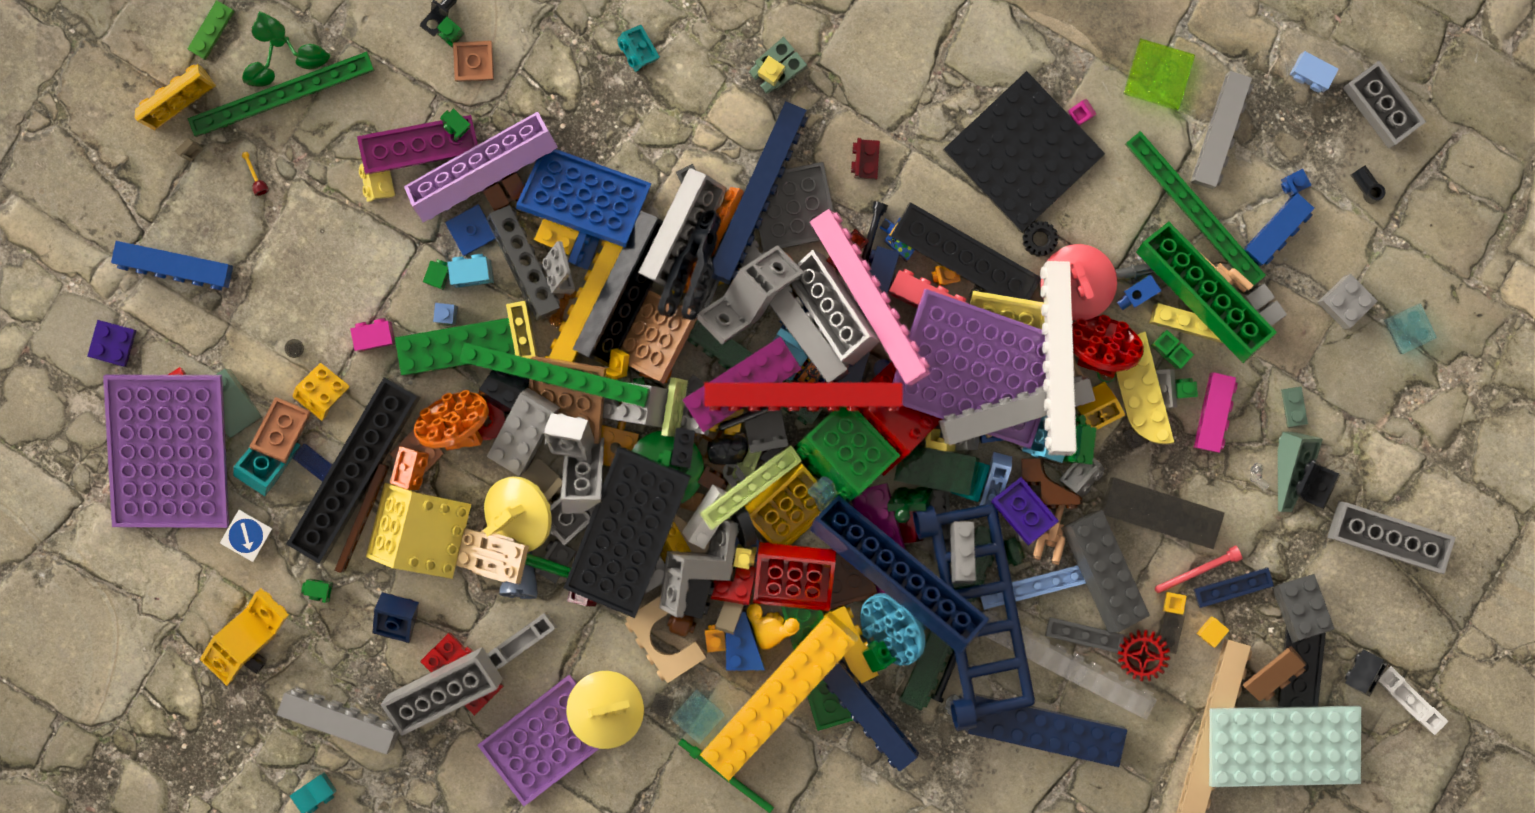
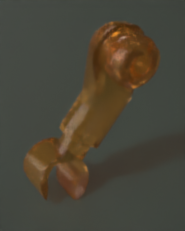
[549,290,577,327]

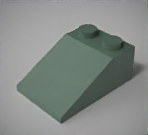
[216,369,262,438]

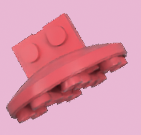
[1040,244,1117,321]

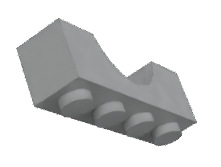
[487,612,557,670]

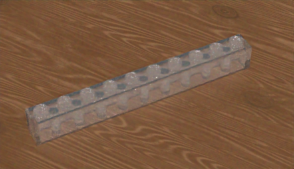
[982,608,1157,720]

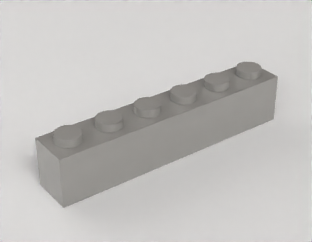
[1191,71,1253,189]

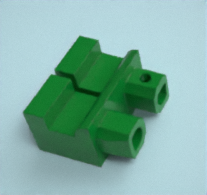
[1151,330,1194,369]

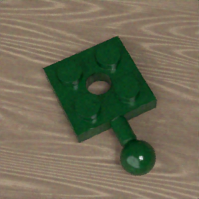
[887,487,934,523]

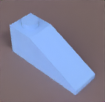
[979,452,1012,506]

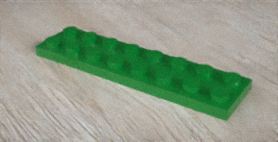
[781,606,854,731]

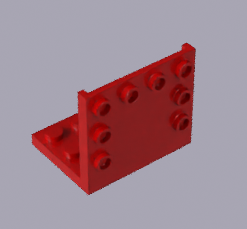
[859,361,943,476]

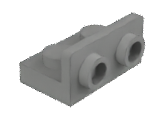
[1059,458,1105,497]

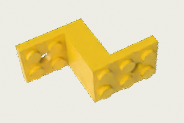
[199,588,289,686]

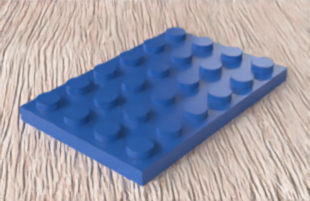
[516,149,652,248]

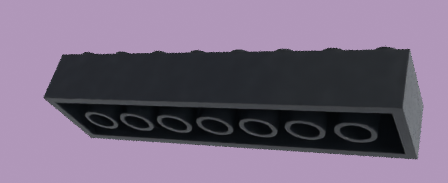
[573,211,663,367]

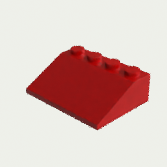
[753,542,836,611]

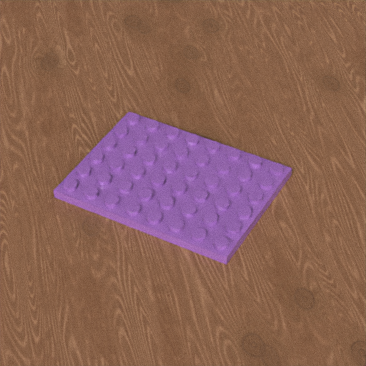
[892,289,1046,449]
[103,375,229,528]

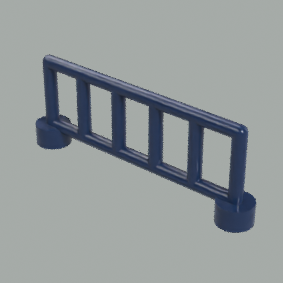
[913,504,1035,731]

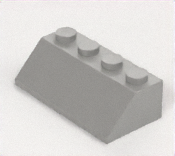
[561,438,604,513]

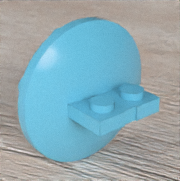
[860,593,926,666]

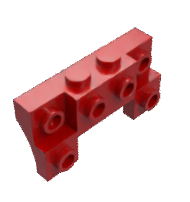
[420,632,504,716]

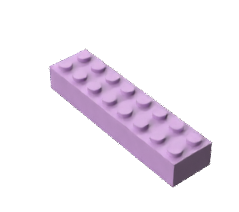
[404,112,558,222]

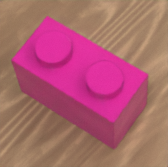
[350,318,396,352]

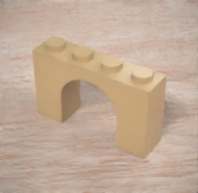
[625,595,707,683]

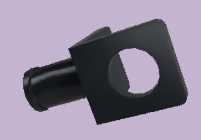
[420,0,457,37]

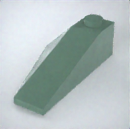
[1277,432,1323,512]

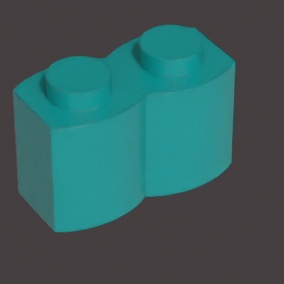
[290,772,337,813]

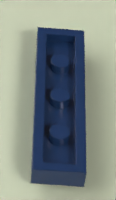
[1193,567,1274,608]

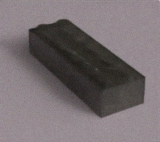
[1100,477,1225,550]

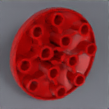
[1072,315,1144,378]

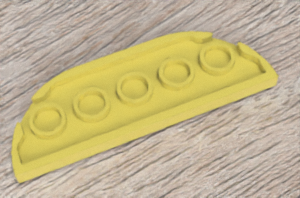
[1116,332,1174,444]

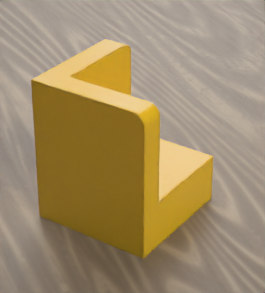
[1196,616,1229,648]

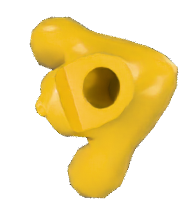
[747,603,800,650]

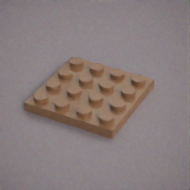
[620,290,697,384]
[529,356,606,444]

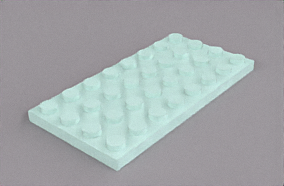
[1209,706,1361,787]

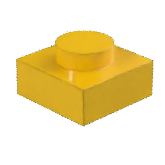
[1163,592,1187,615]

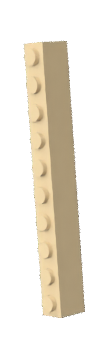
[1176,638,1252,813]

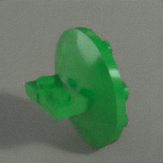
[632,431,704,504]

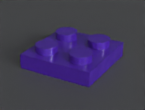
[87,320,137,367]

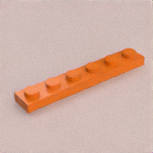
[683,187,745,293]

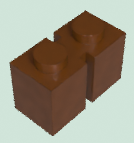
[483,172,525,211]

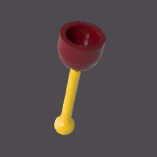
[242,152,269,196]

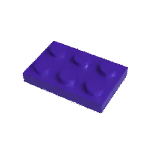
[991,477,1059,546]

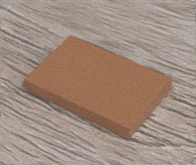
[250,397,311,464]

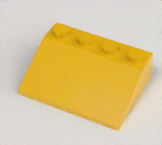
[135,64,216,130]
[744,462,834,545]

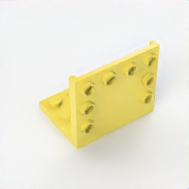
[366,483,471,579]

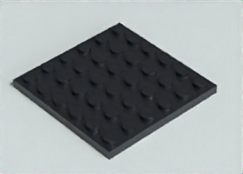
[943,71,1105,233]

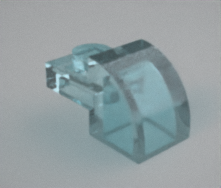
[808,476,837,512]

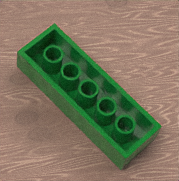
[395,318,515,376]

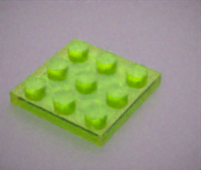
[1123,38,1195,111]

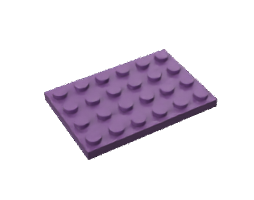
[477,674,598,806]

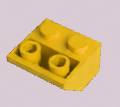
[1075,381,1125,430]

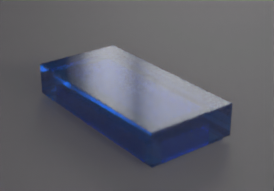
[293,443,333,482]

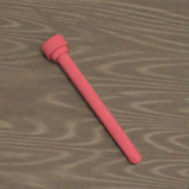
[1155,545,1243,593]

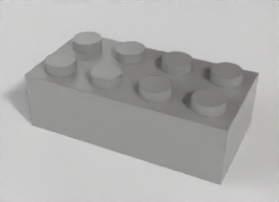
[1342,61,1426,148]
[487,388,561,476]

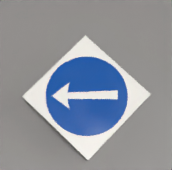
[220,510,272,562]

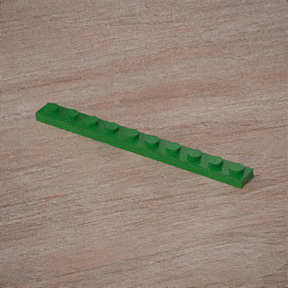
[187,52,375,137]
[1125,131,1266,286]
[460,343,650,407]

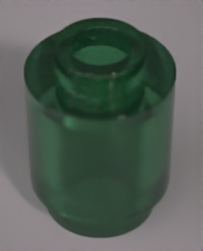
[1004,537,1026,567]

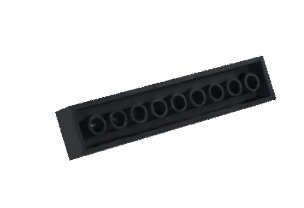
[286,377,421,564]

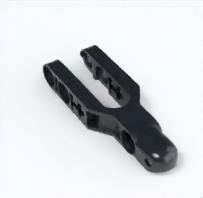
[658,210,721,320]

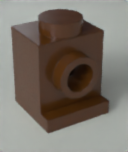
[698,466,728,490]

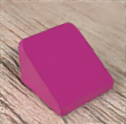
[1068,99,1097,126]

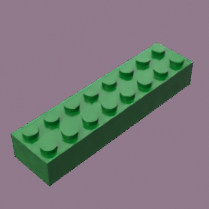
[1136,222,1277,364]

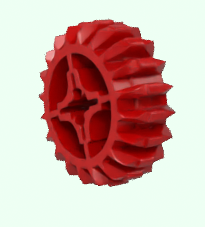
[1117,629,1170,681]

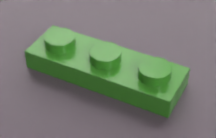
[187,0,235,60]

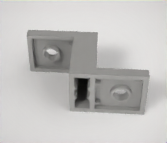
[697,245,804,344]
[603,382,709,435]
[659,519,738,617]

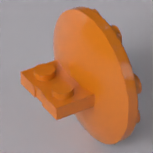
[414,390,489,450]

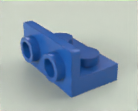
[568,232,600,270]

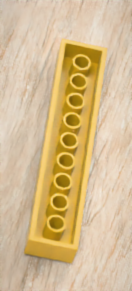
[700,611,859,781]

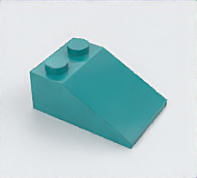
[233,442,300,496]

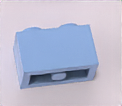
[1290,51,1339,93]

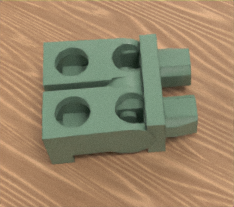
[749,36,807,94]

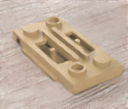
[456,528,529,584]

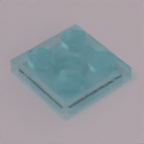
[1384,303,1437,354]
[671,689,725,744]

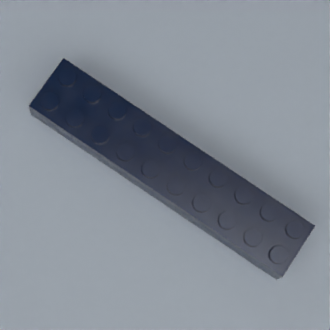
[810,495,989,655]

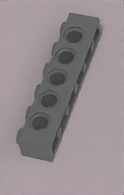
[486,205,560,321]

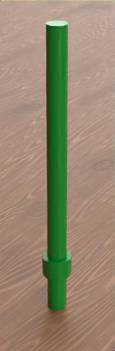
[678,738,774,813]

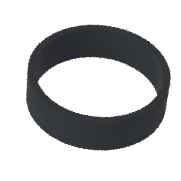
[730,506,757,548]

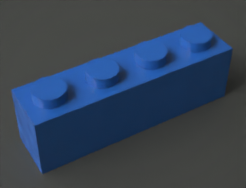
[1244,193,1314,266]

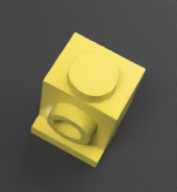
[733,544,757,569]

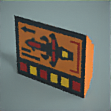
[793,358,822,383]

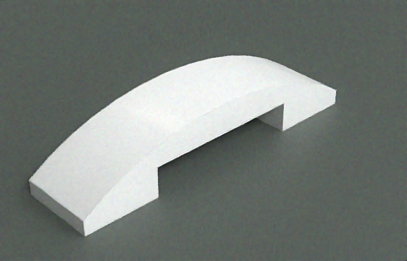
[1378,666,1448,735]

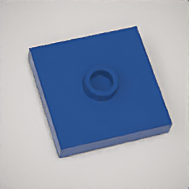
[445,204,496,256]

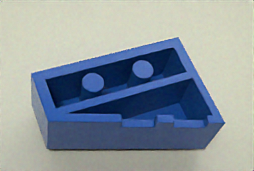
[726,610,765,670]

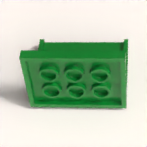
[793,407,900,503]

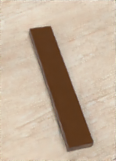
[334,464,390,573]

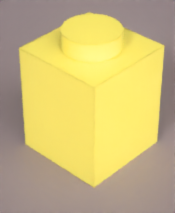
[758,56,785,86]

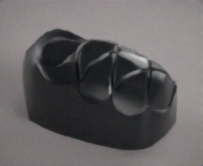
[707,435,749,465]

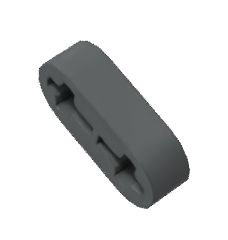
[723,464,746,488]

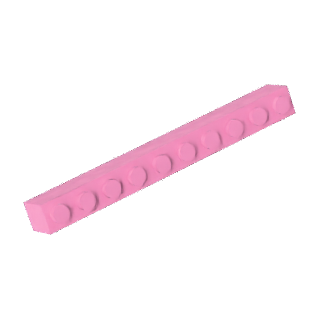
[810,209,931,386]

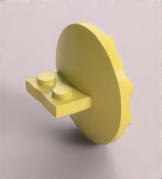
[483,476,552,552]
[566,671,644,749]

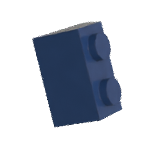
[372,592,419,643]

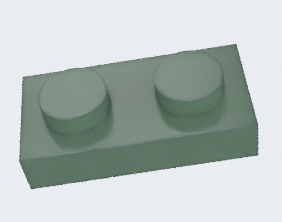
[1281,386,1308,427]

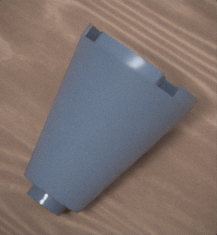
[499,551,538,599]

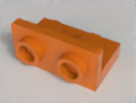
[390,446,429,490]

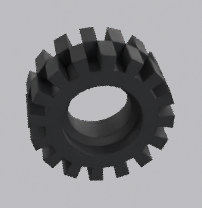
[1022,221,1059,257]

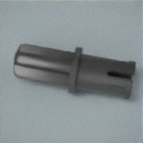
[1115,263,1154,281]

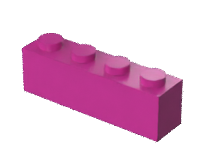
[1193,372,1238,453]

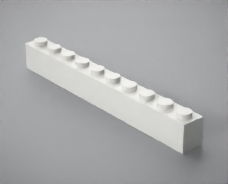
[1040,261,1076,455]

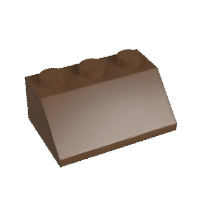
[1243,646,1307,702]

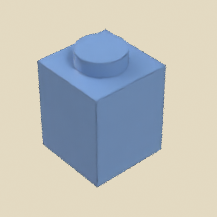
[433,303,458,325]

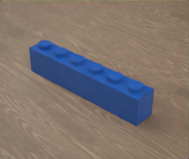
[111,241,233,291]

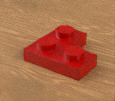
[711,566,756,605]

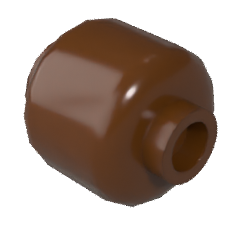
[667,615,697,637]

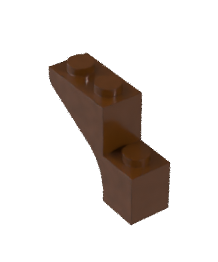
[1022,458,1083,509]

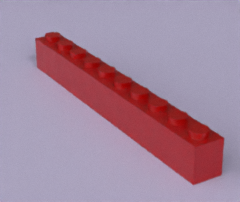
[704,383,902,411]

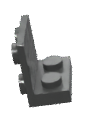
[745,409,788,453]

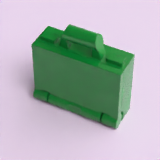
[1063,414,1097,465]

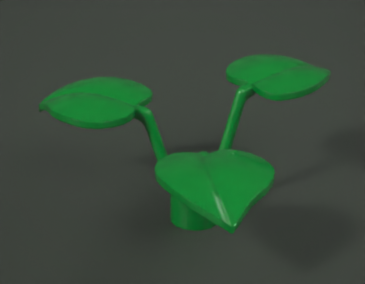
[242,11,331,87]

